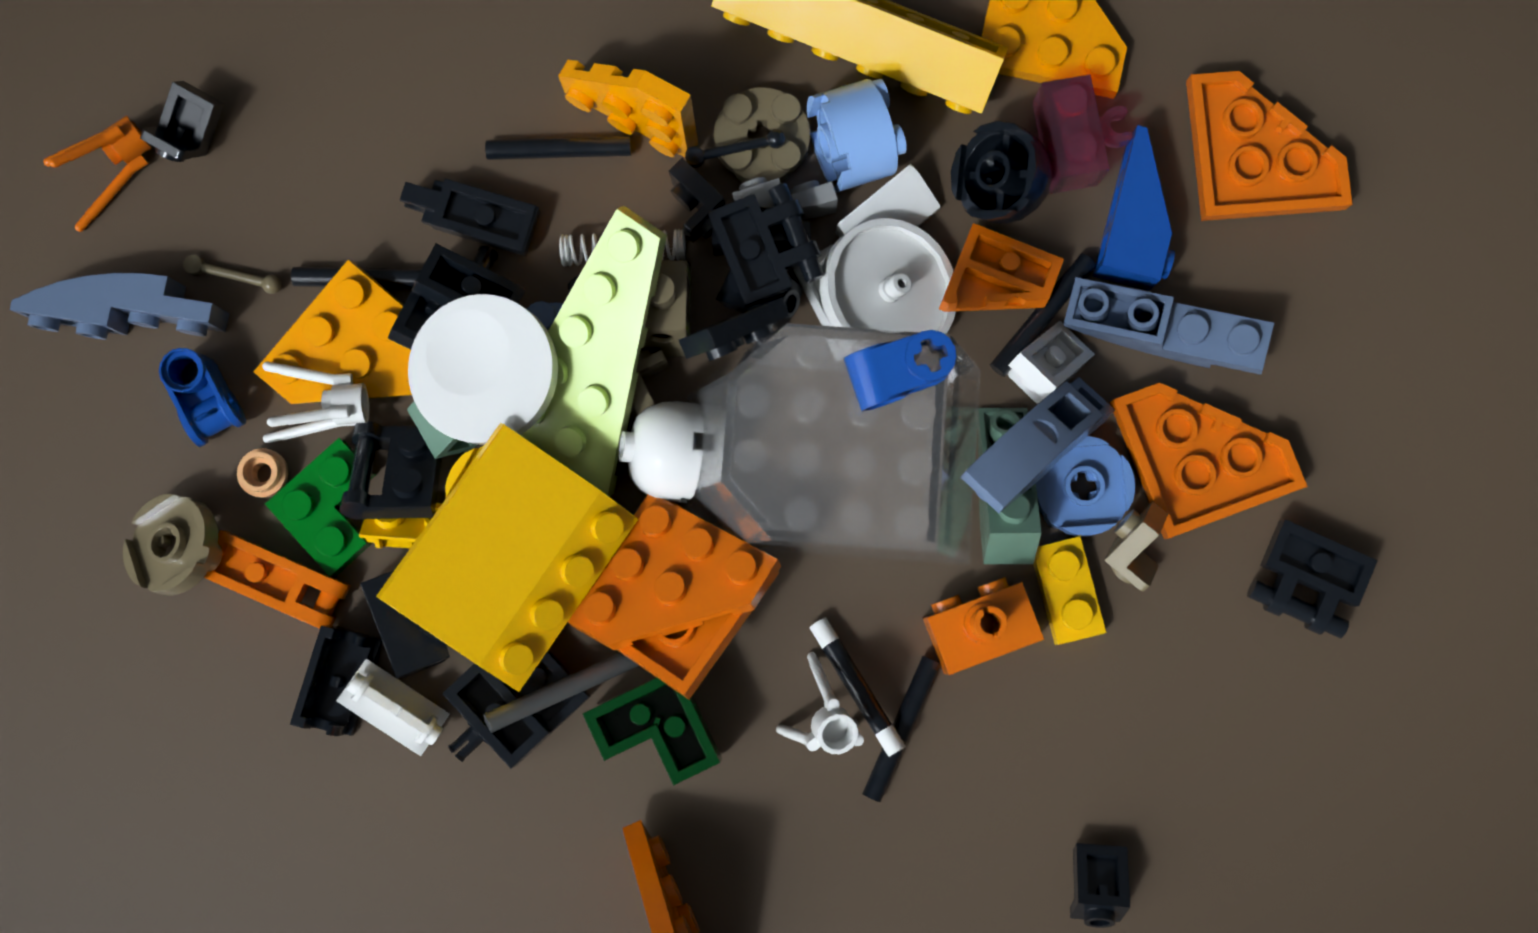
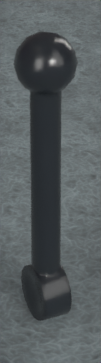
[685,129,786,168]

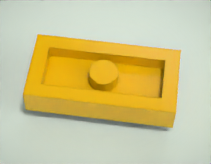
[1033,536,1107,645]

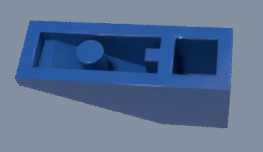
[1093,125,1175,291]

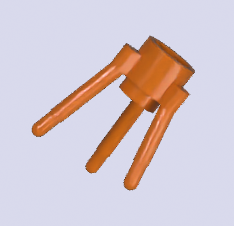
[43,115,152,232]

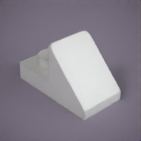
[1008,321,1095,404]

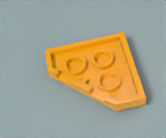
[981,0,1127,99]
[558,60,698,157]
[253,260,412,404]

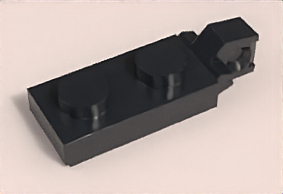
[400,179,541,256]

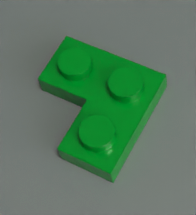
[265,438,376,577]

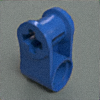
[843,330,957,412]
[159,348,246,447]

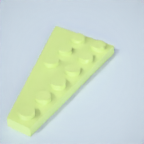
[521,206,667,497]

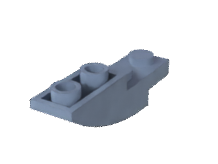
[10,273,229,340]
[1064,277,1274,375]
[960,377,1115,514]

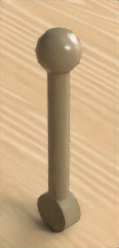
[183,255,281,294]

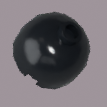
[951,121,1052,224]

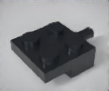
[388,243,526,350]
[442,650,591,769]

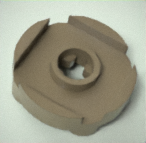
[714,87,810,183]
[123,494,223,596]

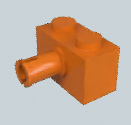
[923,577,1044,675]

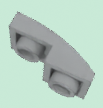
[732,177,838,220]

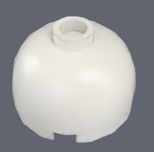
[619,401,704,503]

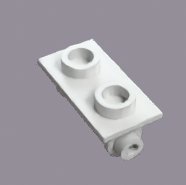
[336,659,450,756]

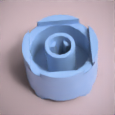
[807,79,907,192]

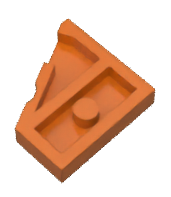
[939,223,1064,312]

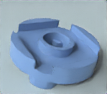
[1036,436,1135,536]

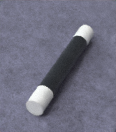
[809,617,906,757]

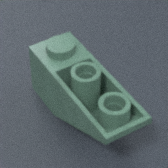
[978,408,1042,564]

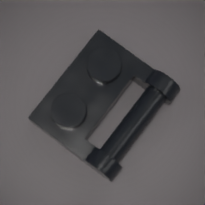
[340,421,442,519]

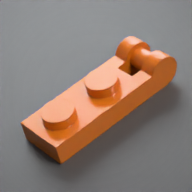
[204,530,351,629]

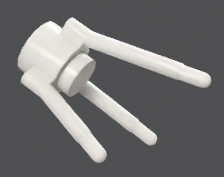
[262,362,369,443]
[776,652,864,755]

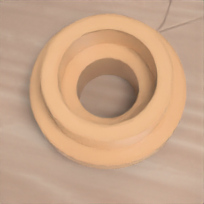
[237,448,288,498]

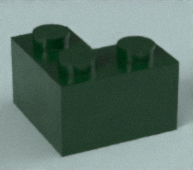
[582,678,722,786]

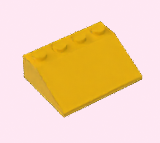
[376,423,638,692]

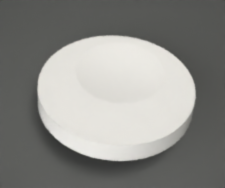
[820,218,956,355]
[408,294,558,445]

